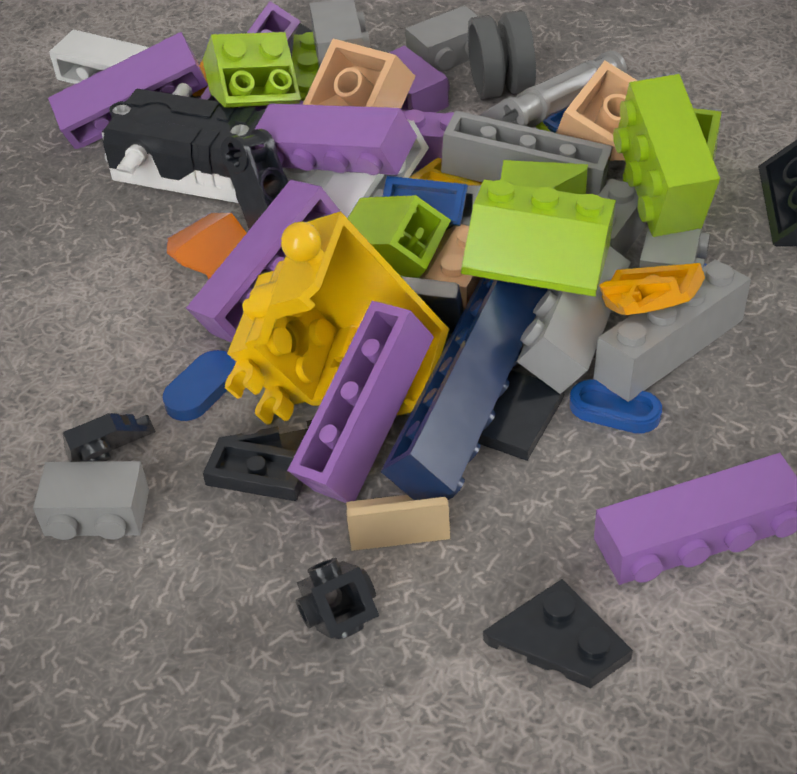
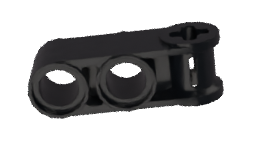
[221,128,289,230]

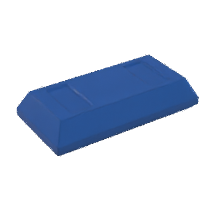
[382,176,468,226]

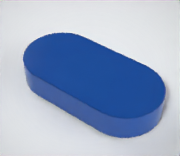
[162,350,236,421]
[569,379,662,433]

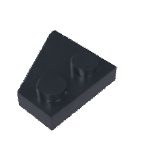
[63,413,156,462]
[483,579,633,688]

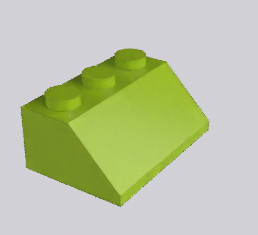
[461,179,616,297]

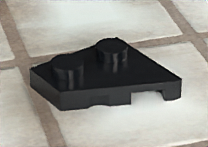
[203,420,312,502]

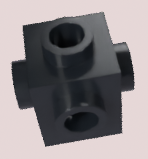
[296,558,379,639]

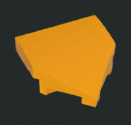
[599,263,705,315]

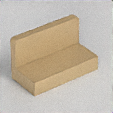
[346,495,450,551]

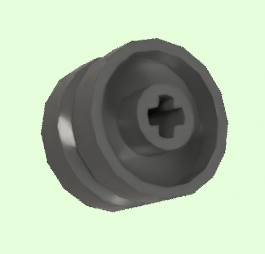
[468,10,536,100]

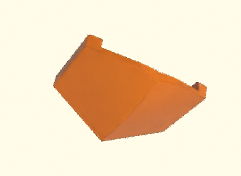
[167,213,247,279]

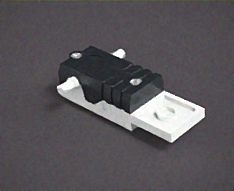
[101,83,335,203]

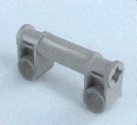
[479,50,627,128]

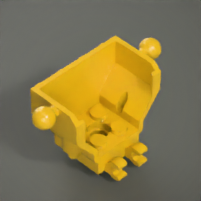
[225,211,449,425]

